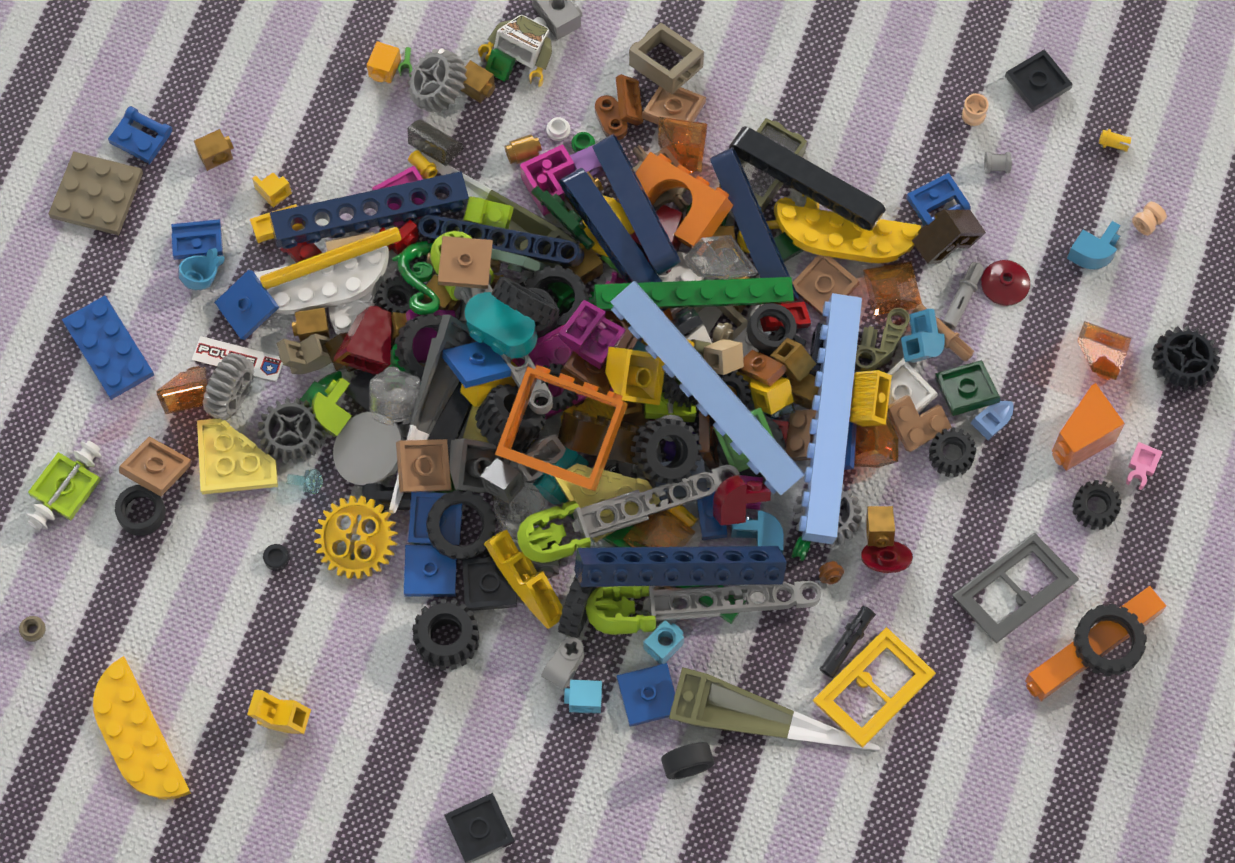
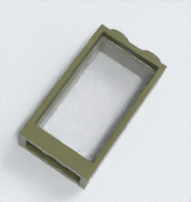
[719,118,807,213]

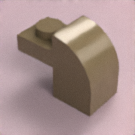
[276,334,332,374]

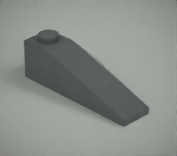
[449,438,536,493]

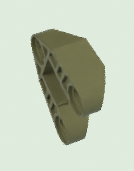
[855,308,910,372]

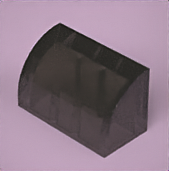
[407,119,464,166]

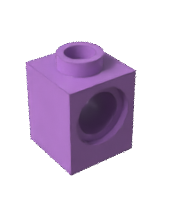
[570,144,606,178]

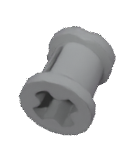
[984,152,1012,174]

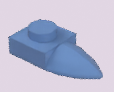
[971,401,1013,441]

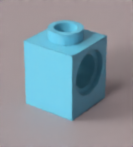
[643,620,684,664]
[564,680,602,714]

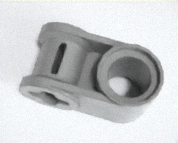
[541,637,584,690]

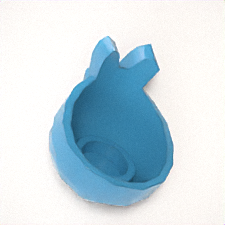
[178,248,225,291]

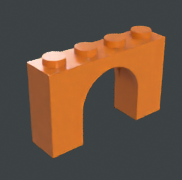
[617,152,733,254]

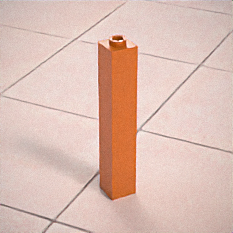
[1025,586,1167,701]

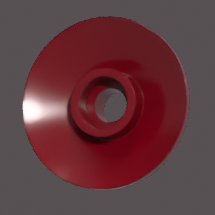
[981,260,1030,306]
[861,541,913,573]

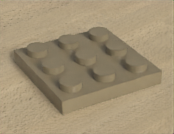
[48,151,143,236]

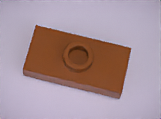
[616,74,643,126]
[737,349,787,386]

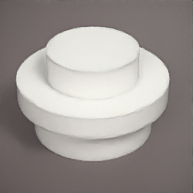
[546,117,570,141]

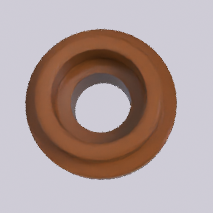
[819,561,844,585]

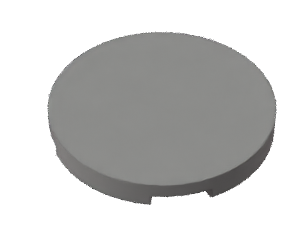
[333,411,405,487]

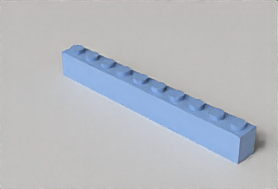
[610,281,805,495]
[799,293,862,544]

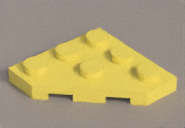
[197,418,278,495]
[554,464,661,543]

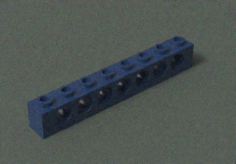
[270,171,469,249]
[574,546,787,587]

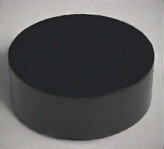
[263,544,290,571]

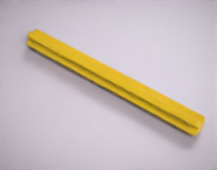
[260,227,401,289]

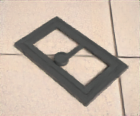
[952,533,1079,644]

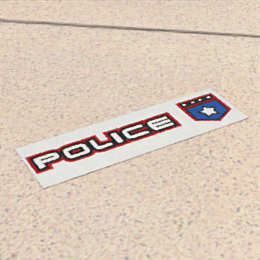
[192,336,283,382]

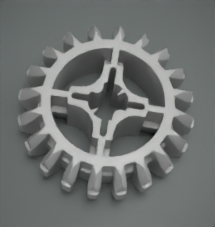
[407,48,467,113]
[203,353,254,420]
[793,484,862,548]

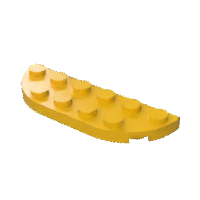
[775,203,921,263]
[93,656,191,799]

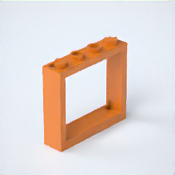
[495,365,628,492]

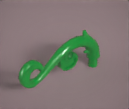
[392,241,440,315]

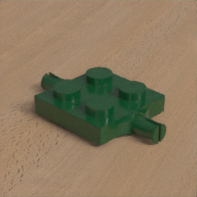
[531,186,595,250]

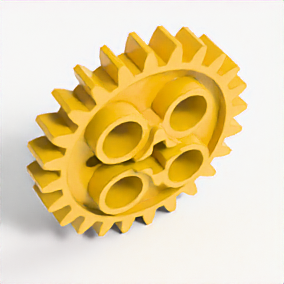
[314,496,398,579]

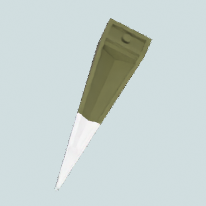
[422,152,579,268]
[669,667,880,750]

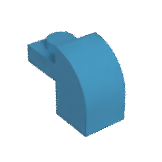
[1067,221,1121,269]
[901,309,945,363]
[731,511,784,554]

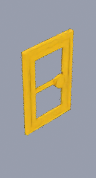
[813,627,936,748]

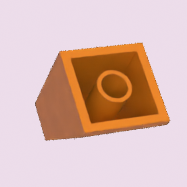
[1052,383,1125,471]

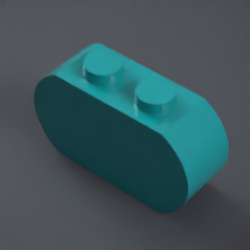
[465,292,537,358]

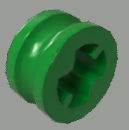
[791,536,811,562]

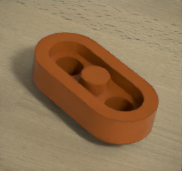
[595,95,627,140]

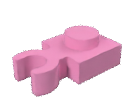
[1126,442,1162,490]

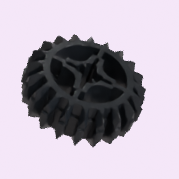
[1151,326,1221,392]

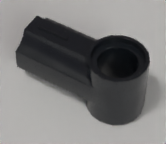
[362,483,412,513]

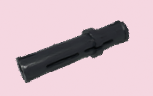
[819,606,876,678]

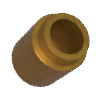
[504,134,542,164]

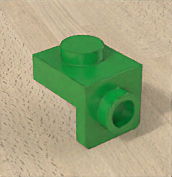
[548,282,575,314]

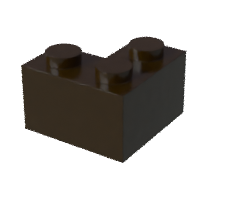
[912,209,986,264]

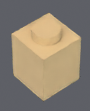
[704,339,744,375]

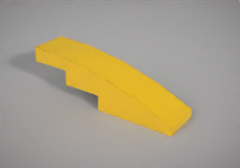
[484,529,563,629]

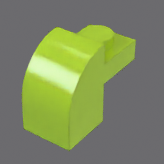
[463,196,514,229]
[311,378,352,437]

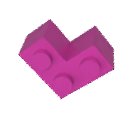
[520,144,575,216]

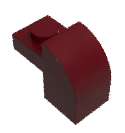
[713,475,771,525]

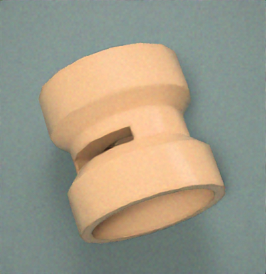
[962,94,989,126]
[1132,201,1167,236]

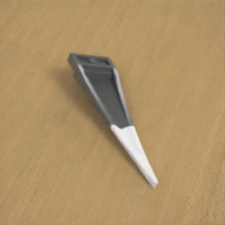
[389,315,477,513]

